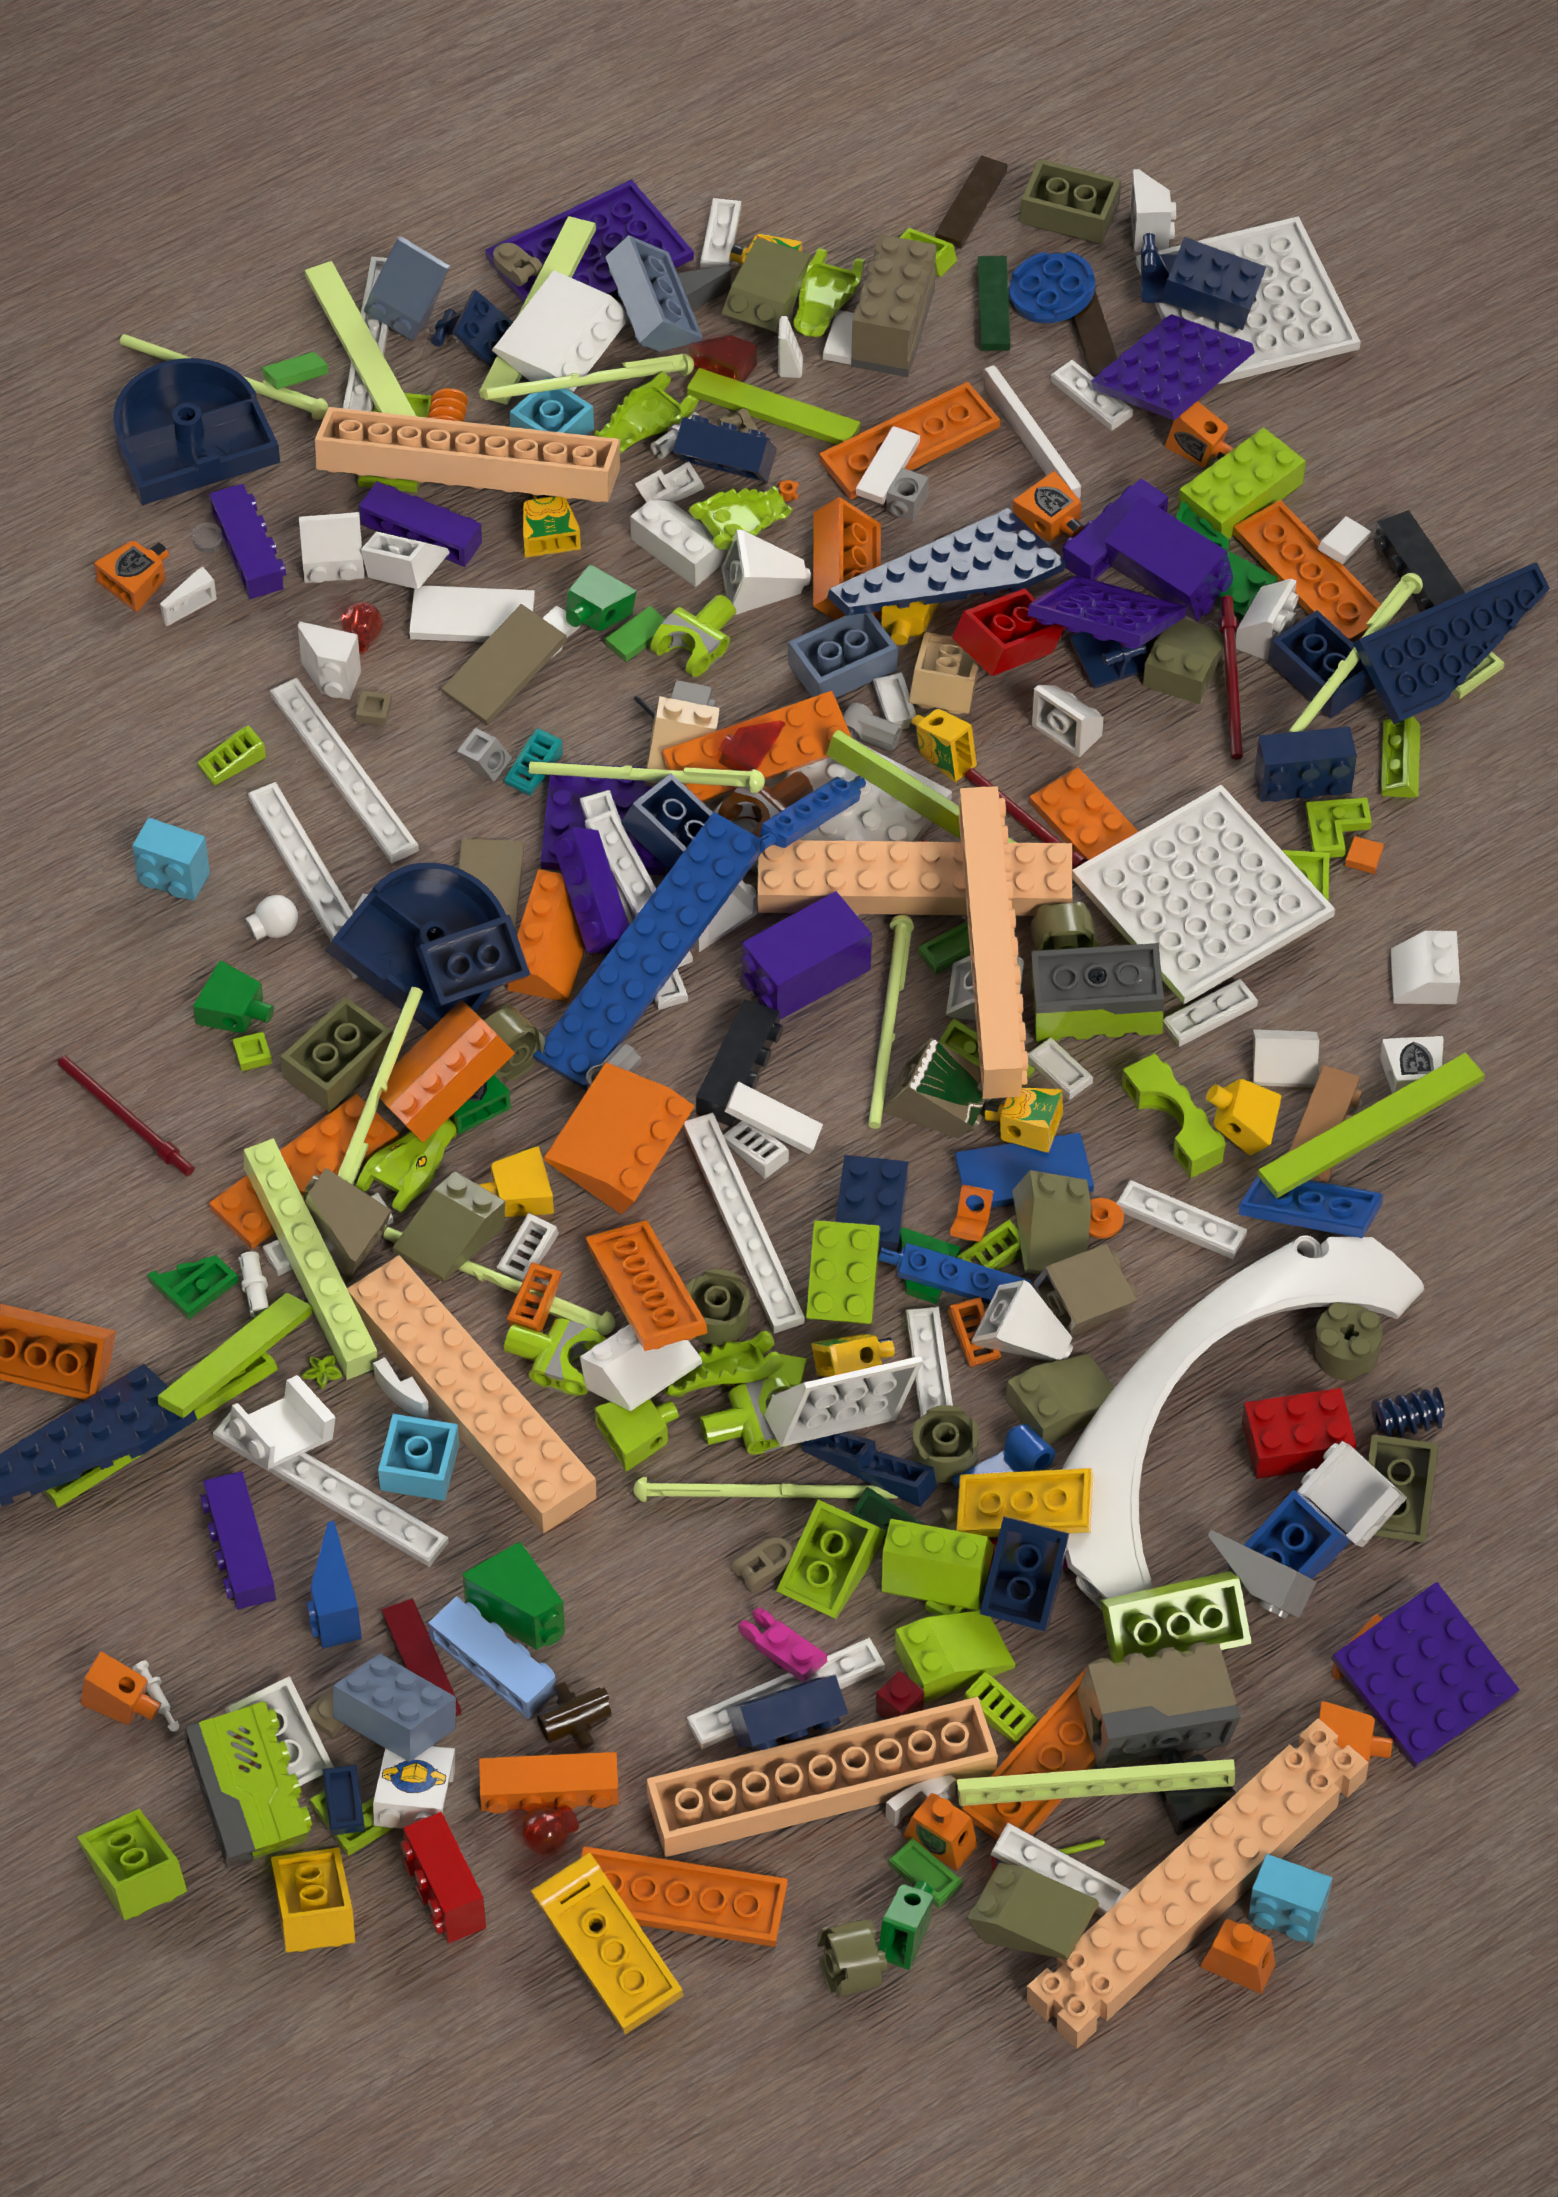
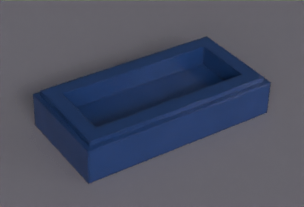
[322,1764,365,1836]

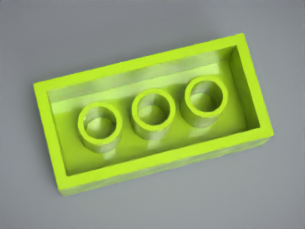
[1177,427,1306,539]
[1100,1571,1252,1663]

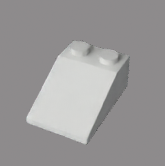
[225,1676,334,1786]

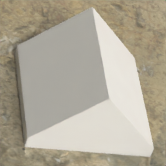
[1253,1029,1319,1088]

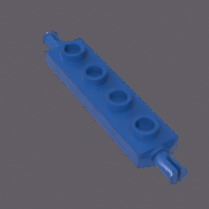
[755,776,866,852]
[878,1243,1032,1304]

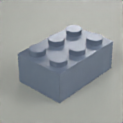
[788,612,898,698]
[333,1653,456,1762]

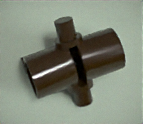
[536,1682,612,1749]

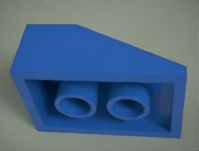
[1227,1490,1351,1579]
[306,1521,362,1649]

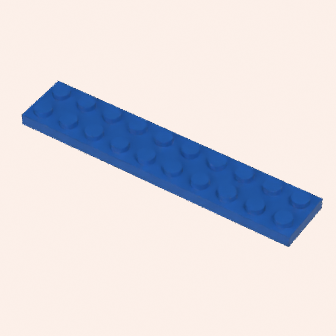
[533,812,762,1091]

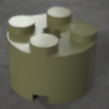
[1030,902,1098,951]
[483,1004,545,1081]
[686,1269,750,1345]
[1313,1302,1382,1380]
[912,1405,979,1483]
[817,1919,887,1998]

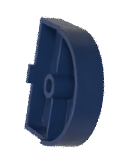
[113,358,280,505]
[325,863,506,1031]

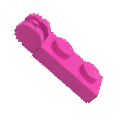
[737,1607,828,1682]

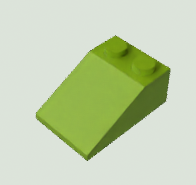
[776,1499,887,1619]
[895,1611,1015,1703]
[77,1808,187,1921]

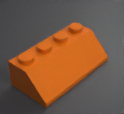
[813,497,881,620]
[507,869,586,1002]
[0,1304,116,1400]

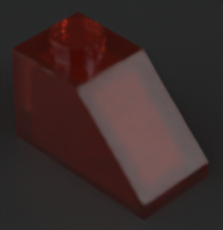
[689,335,757,383]
[718,720,786,772]

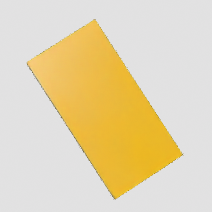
[956,1468,1093,1537]

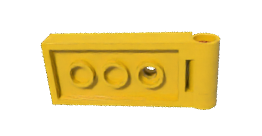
[531,1853,684,2035]

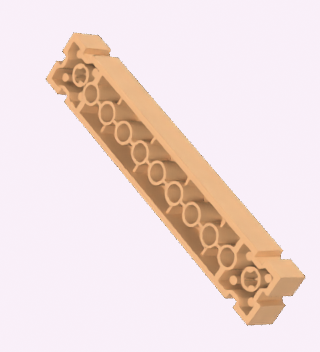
[1027,1718,1369,2049]

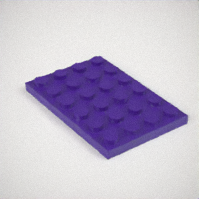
[485,179,694,303]

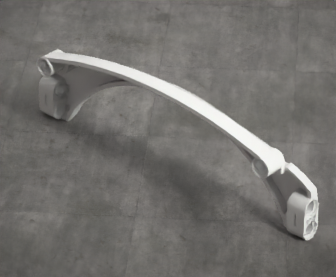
[1062,1235,1424,1610]

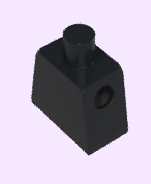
[1158,1748,1236,1836]

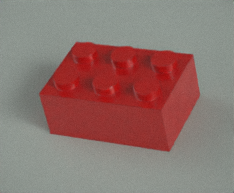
[952,588,1065,676]
[1242,1388,1356,1479]
[400,1811,486,1944]

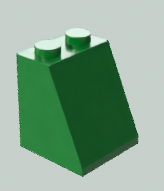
[462,1542,565,1650]

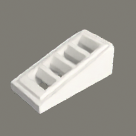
[778,316,803,378]
[160,567,217,626]
[723,1121,789,1179]
[497,1213,559,1282]

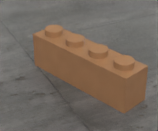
[1289,1065,1363,1183]

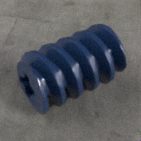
[1371,1387,1445,1438]

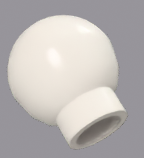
[245,895,298,940]

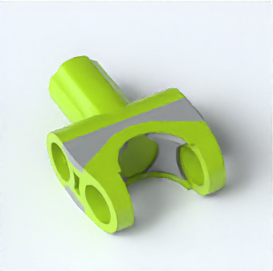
[650,595,736,677]
[504,1318,606,1396]
[700,1378,791,1455]

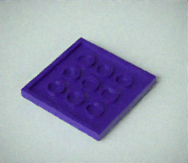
[1091,314,1255,420]
[1027,575,1187,649]
[541,763,666,875]
[1331,1582,1520,1767]

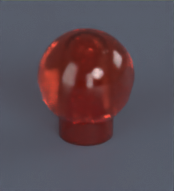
[342,602,383,653]
[521,1805,579,1855]

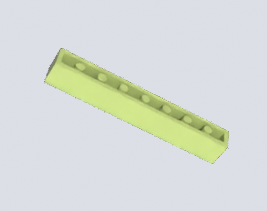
[244,1138,377,1380]

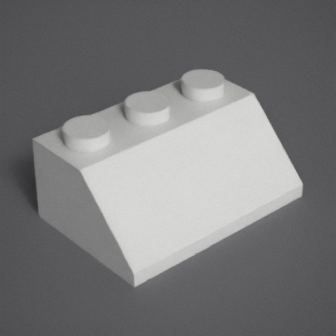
[630,499,729,587]
[580,1324,702,1411]

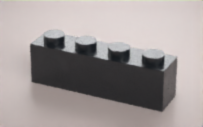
[1373,510,1465,612]
[696,999,783,1126]

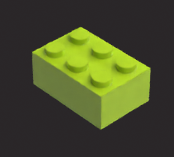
[806,1220,880,1325]

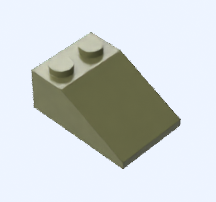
[722,237,812,336]
[1143,618,1224,704]
[1012,1170,1091,1275]
[392,1171,505,1282]
[1006,1354,1114,1445]
[1368,1435,1439,1543]
[967,1863,1099,1959]

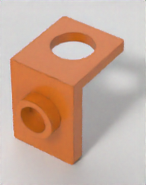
[949,1185,994,1242]

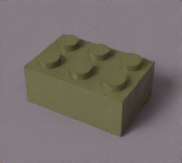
[1020,159,1121,244]
[280,997,393,1112]

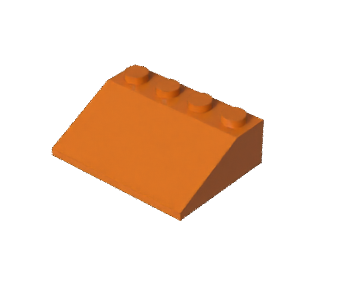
[370,1000,515,1143]
[543,1062,695,1215]

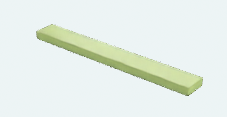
[479,216,596,405]
[305,261,417,417]
[957,1759,1235,1806]

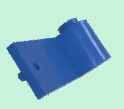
[951,1424,1055,1489]

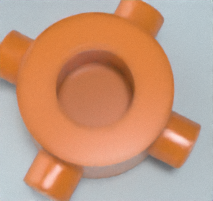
[777,480,799,501]

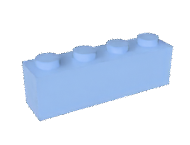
[428,1596,556,1719]

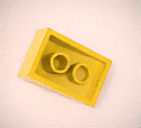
[271,1847,356,1953]

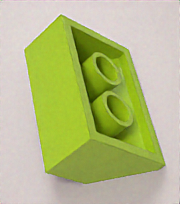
[881,1519,994,1611]

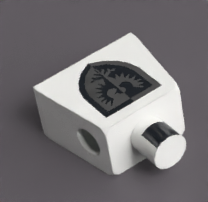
[1380,1036,1444,1094]

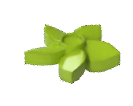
[302,1355,342,1390]

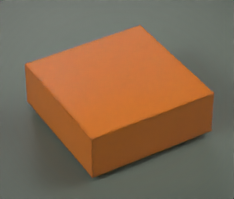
[1345,836,1384,874]

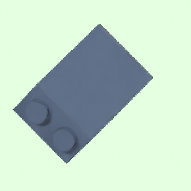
[364,236,450,341]

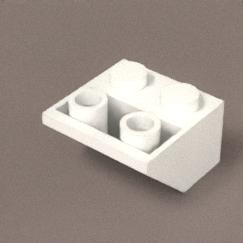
[361,532,449,589]
[1236,579,1299,661]

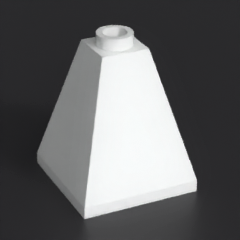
[722,530,811,615]
[971,1280,1073,1362]

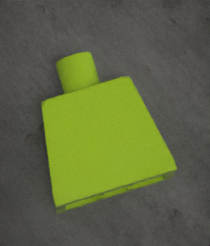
[595,1399,679,1472]

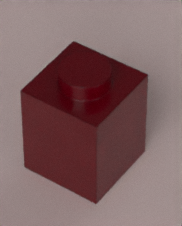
[876,1671,925,1720]

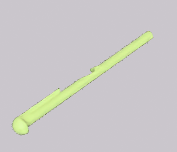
[120,334,328,420]
[483,353,694,400]
[1287,573,1423,733]
[529,762,765,793]
[868,915,914,1129]
[338,987,423,1185]
[383,1227,615,1336]
[634,1477,898,1502]

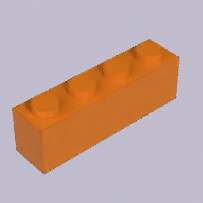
[479,1752,619,1813]

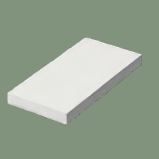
[409,586,535,642]

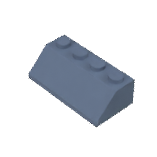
[606,235,703,352]

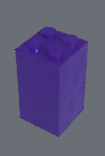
[1104,496,1234,622]
[740,891,872,1020]

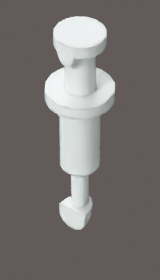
[132,1660,179,1732]

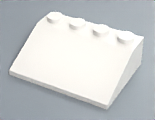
[492,270,628,393]
[764,1356,923,1447]

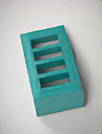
[504,728,563,796]

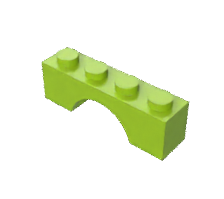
[1121,1053,1226,1179]

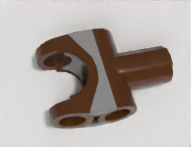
[718,771,813,838]

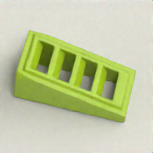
[899,228,957,277]
[197,725,266,786]
[957,1219,1022,1270]
[964,1672,1038,1745]

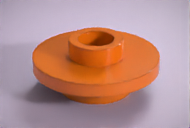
[1089,1198,1124,1239]

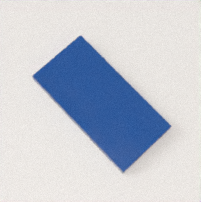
[955,1133,1094,1211]
[1239,1174,1383,1238]

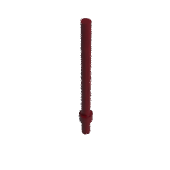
[1219,595,1243,760]
[965,768,1088,870]
[57,1056,195,1177]

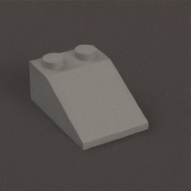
[1208,1530,1317,1619]

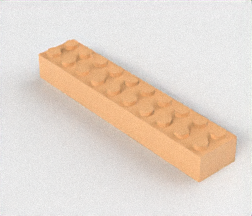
[315,407,620,502]
[959,786,1028,1099]
[758,840,1072,916]
[347,1255,597,1534]
[647,1697,998,1857]

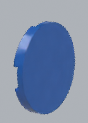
[1009,251,1096,323]

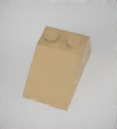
[909,632,980,714]
[644,696,719,787]

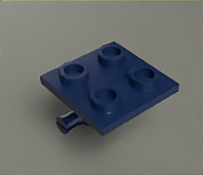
[1140,233,1177,303]
[431,289,513,367]
[1069,632,1146,689]

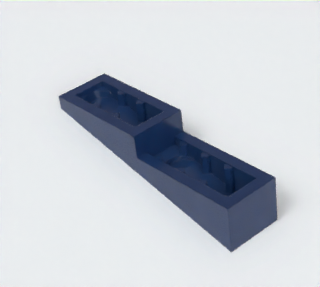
[802,1432,937,1507]

